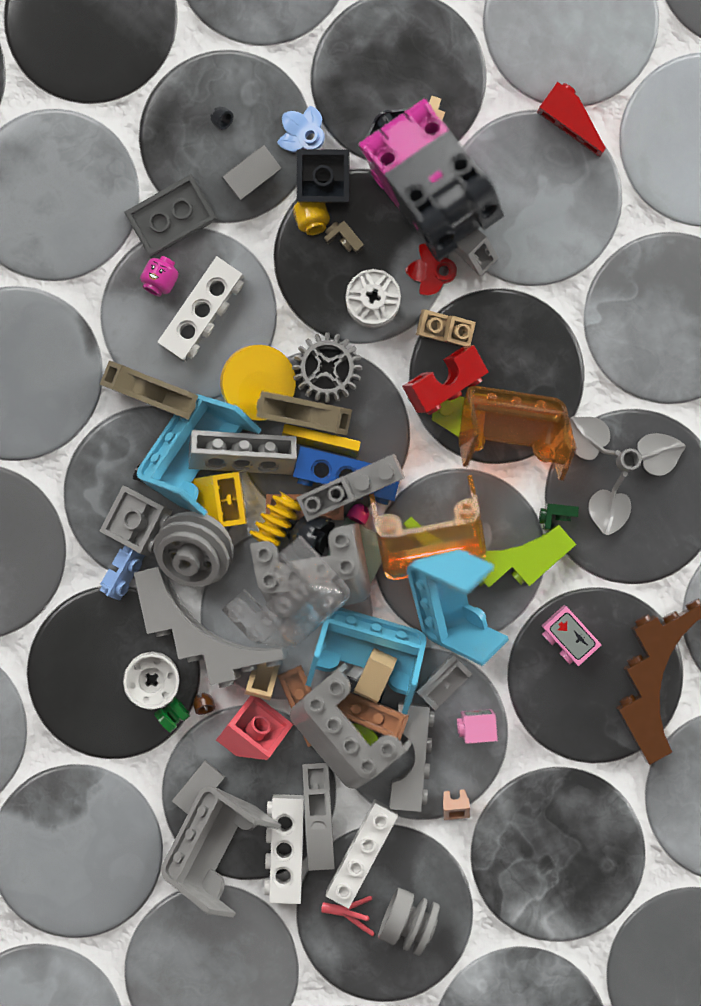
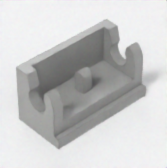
[222,145,281,200]
[416,653,472,710]

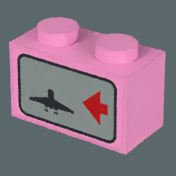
[541,605,601,666]
[457,709,498,743]

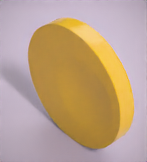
[220,345,296,421]

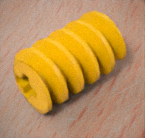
[249,492,302,546]

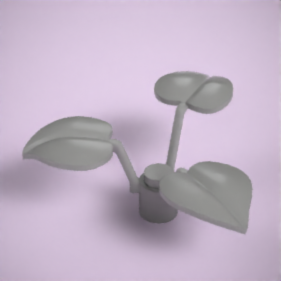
[567,416,686,535]

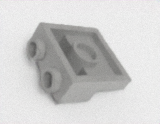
[100,485,173,557]

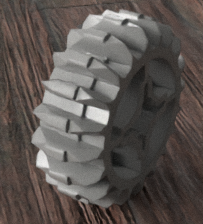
[292,332,362,403]

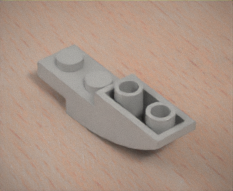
[296,454,405,521]
[302,763,335,871]

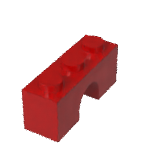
[402,345,488,415]

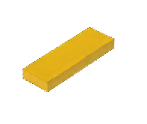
[282,424,361,458]

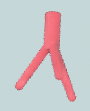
[321,896,375,936]

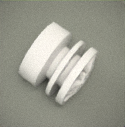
[346,269,401,329]
[123,651,179,709]

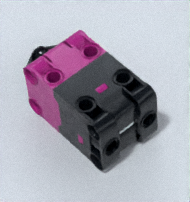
[358,98,504,262]

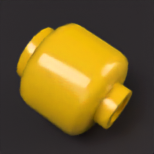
[293,203,330,235]

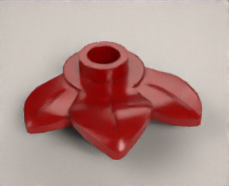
[405,243,457,295]

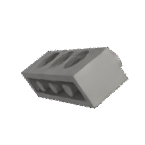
[189,430,297,475]

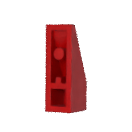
[537,82,606,157]

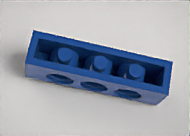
[293,446,400,505]

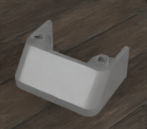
[161,786,281,918]

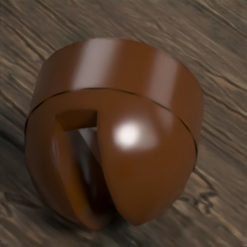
[193,693,215,715]

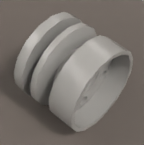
[378,887,440,956]

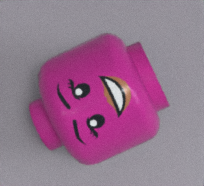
[140,256,179,297]

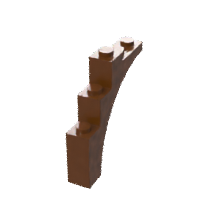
[616,598,701,765]

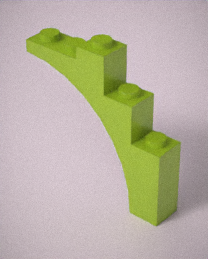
[403,517,576,588]

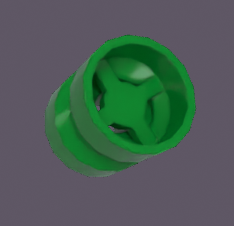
[154,696,191,733]

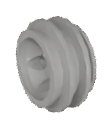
[153,512,234,587]

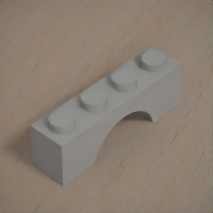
[389,702,434,812]

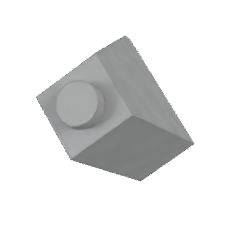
[455,229,499,277]

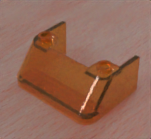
[459,386,577,481]
[369,475,487,580]

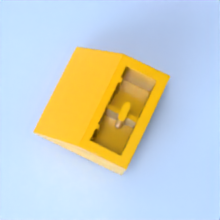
[191,472,247,527]

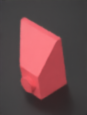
[216,696,294,760]

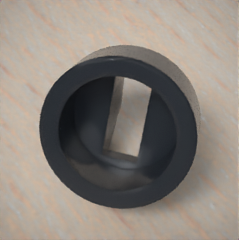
[210,106,233,130]

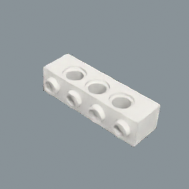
[158,256,244,362]
[264,794,304,904]
[326,799,398,909]

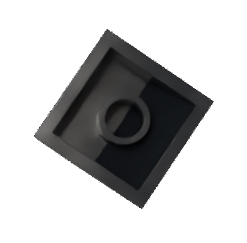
[297,149,350,203]

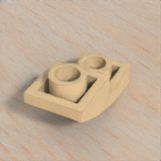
[416,309,476,346]

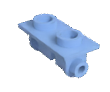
[100,546,145,601]

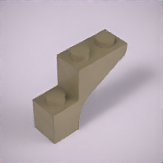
[100,360,199,420]
[256,391,352,435]

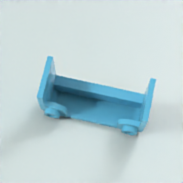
[137,394,262,516]
[407,550,509,666]
[306,607,427,714]

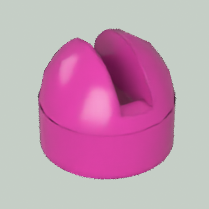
[347,503,369,525]

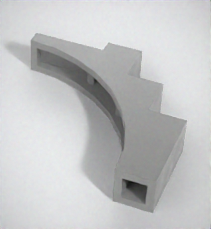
[134,567,288,688]

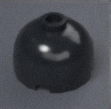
[287,515,335,561]

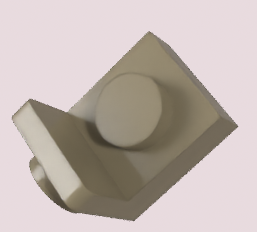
[324,221,364,254]

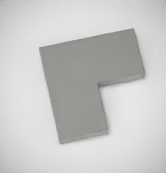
[172,760,225,814]

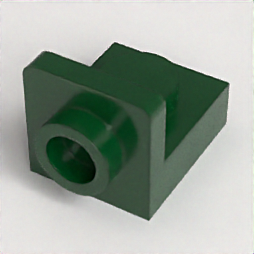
[539,503,579,530]

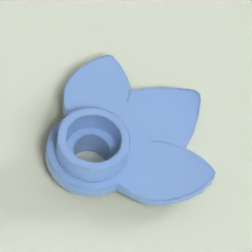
[277,106,325,153]

